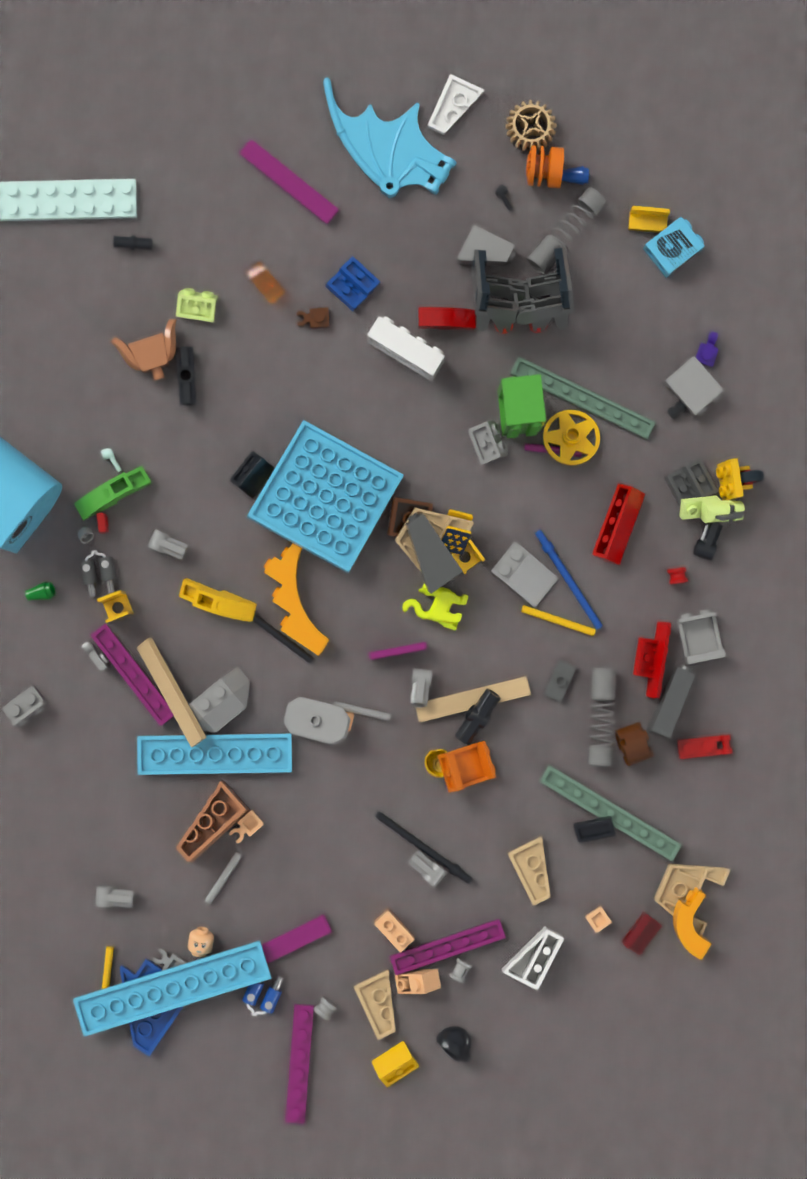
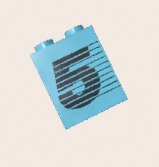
[643,217,705,278]

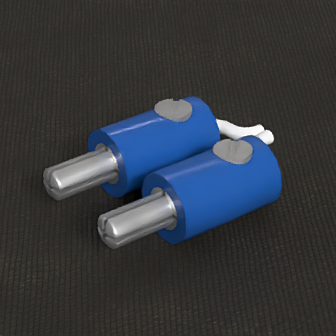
[242,976,284,1017]

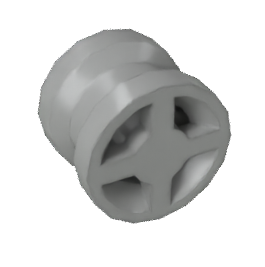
[314,996,338,1021]

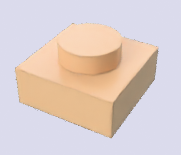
[585,905,612,933]

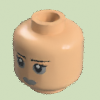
[188,926,214,957]

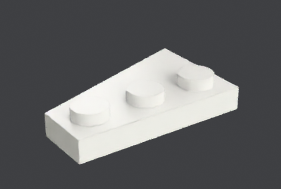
[427,74,484,135]

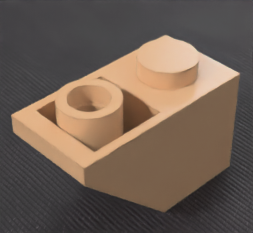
[395,969,441,994]

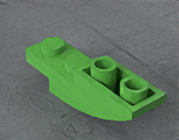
[74,466,151,521]

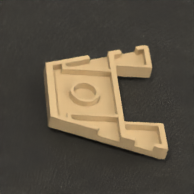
[395,508,474,572]
[654,864,730,935]

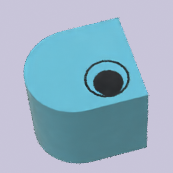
[0,436,62,554]

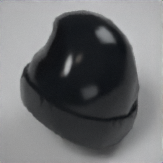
[436,1025,471,1063]

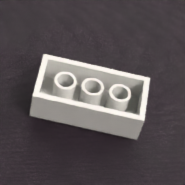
[367,316,445,382]

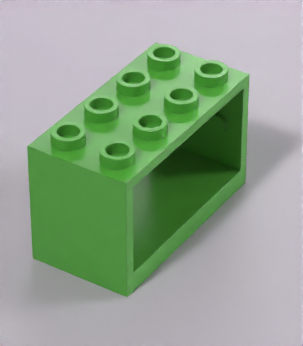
[497,374,546,438]

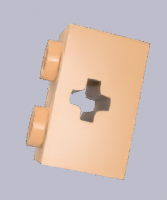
[374,908,415,953]

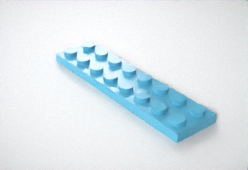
[137,733,292,775]

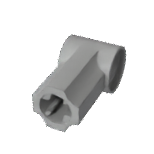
[147,529,189,560]
[411,668,432,708]
[407,850,447,888]
[95,885,135,908]

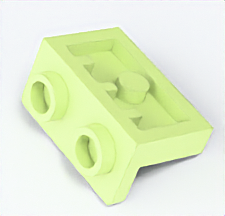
[176,288,218,322]

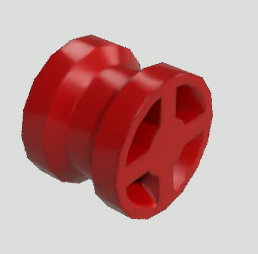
[667,567,688,585]

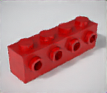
[592,483,646,565]

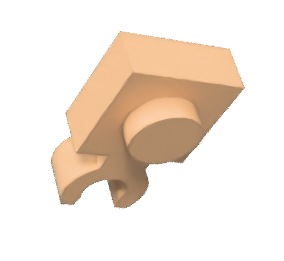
[229,809,265,843]

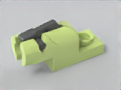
[679,495,745,523]

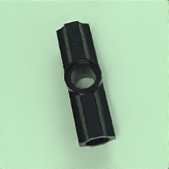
[176,346,197,406]
[455,688,501,745]

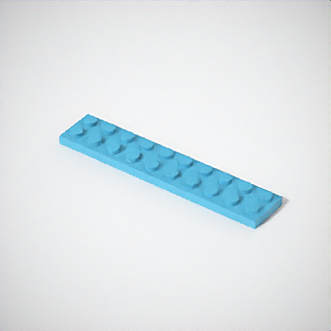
[73,940,272,1037]

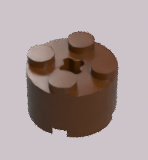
[614,722,654,766]

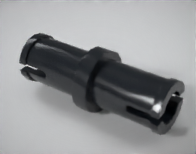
[113,235,153,251]

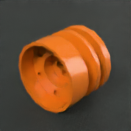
[526,145,564,188]

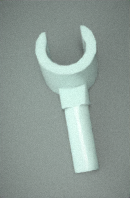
[101,448,122,472]

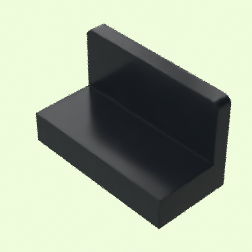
[229,451,275,498]

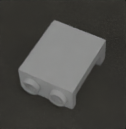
[662,356,724,417]
[676,609,726,664]

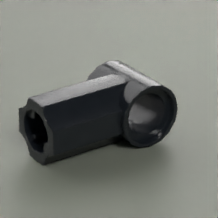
[693,522,723,561]

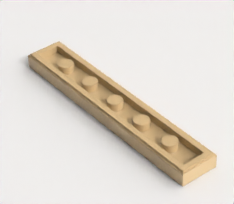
[137,637,207,747]
[415,676,531,722]

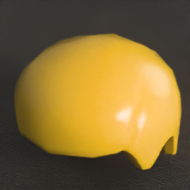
[424,749,447,778]

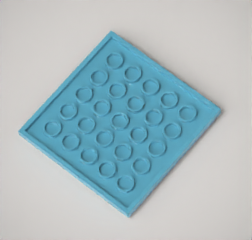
[247,420,404,573]

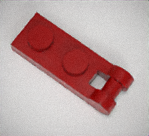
[677,734,733,759]

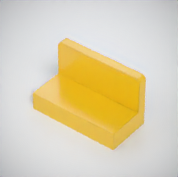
[628,206,670,233]
[372,1041,420,1087]

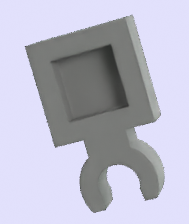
[82,641,110,672]
[153,948,187,970]

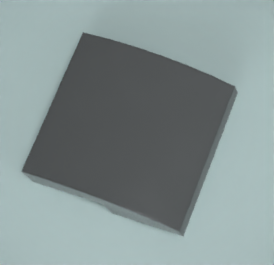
[664,458,719,506]

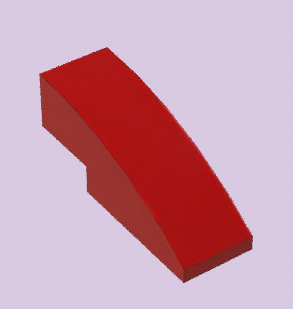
[418,307,476,330]

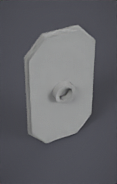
[283,697,351,745]

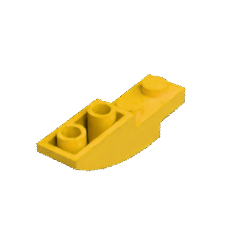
[179,578,257,622]

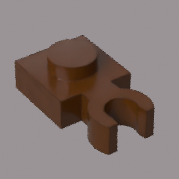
[296,307,330,329]

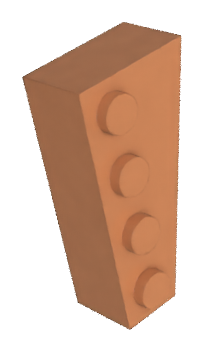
[176,781,250,863]

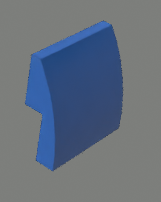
[325,256,381,311]

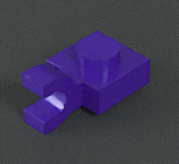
[695,331,719,367]

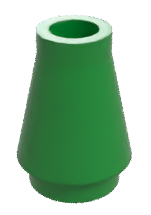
[25,581,56,601]

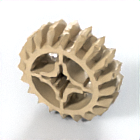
[505,100,557,152]

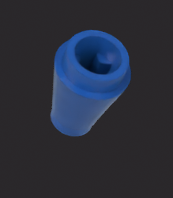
[562,166,589,185]

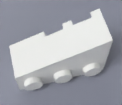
[502,926,564,991]

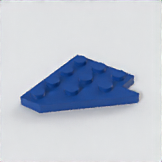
[120,958,184,1056]

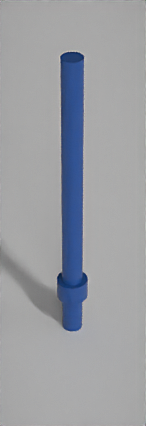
[535,529,603,630]

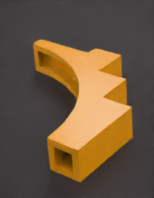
[263,543,330,656]

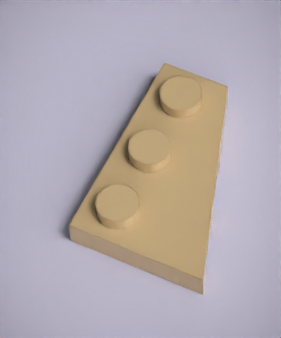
[507,836,550,906]
[353,969,396,1040]

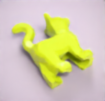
[402,583,469,631]

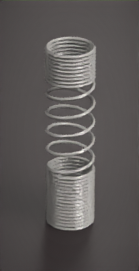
[527,187,607,274]
[588,668,616,766]

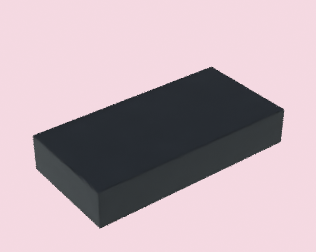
[573,816,616,843]

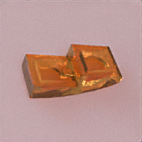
[245,261,285,304]

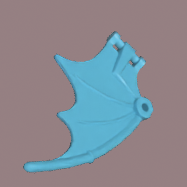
[323,77,457,198]

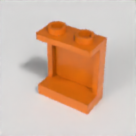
[437,741,496,792]

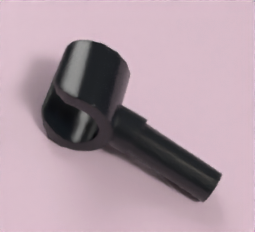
[495,184,513,212]

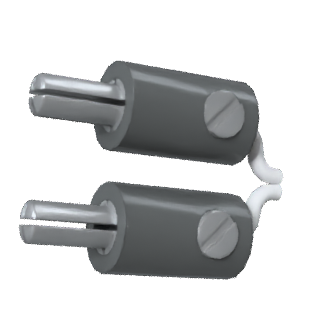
[79,550,116,598]

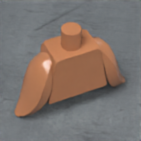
[109,319,177,381]

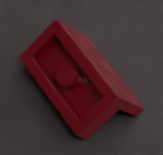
[621,911,662,956]

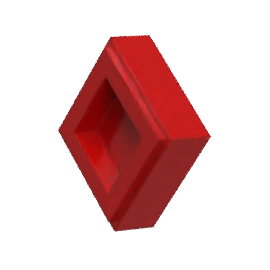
[97,513,109,534]

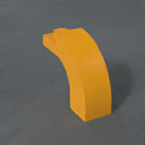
[673,887,711,960]

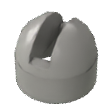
[77,526,94,543]

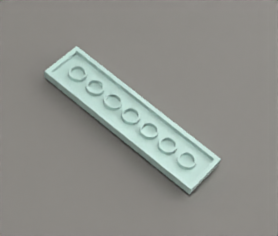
[0,179,137,221]

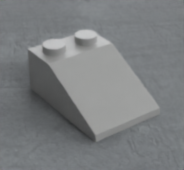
[490,542,558,608]

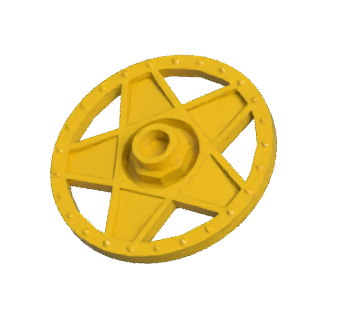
[543,410,600,465]

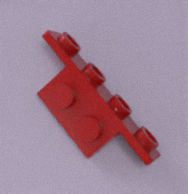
[633,621,671,699]

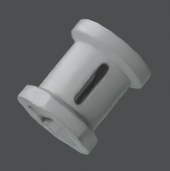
[449,958,473,983]

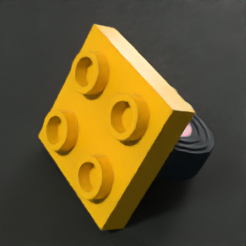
[716,458,764,500]

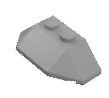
[189,666,250,732]

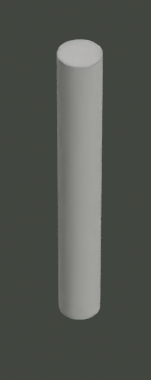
[334,701,391,721]
[204,851,243,904]

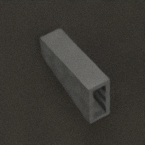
[405,512,463,594]
[647,665,695,739]

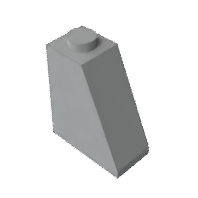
[457,225,516,266]

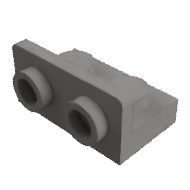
[468,420,507,465]
[2,685,47,727]

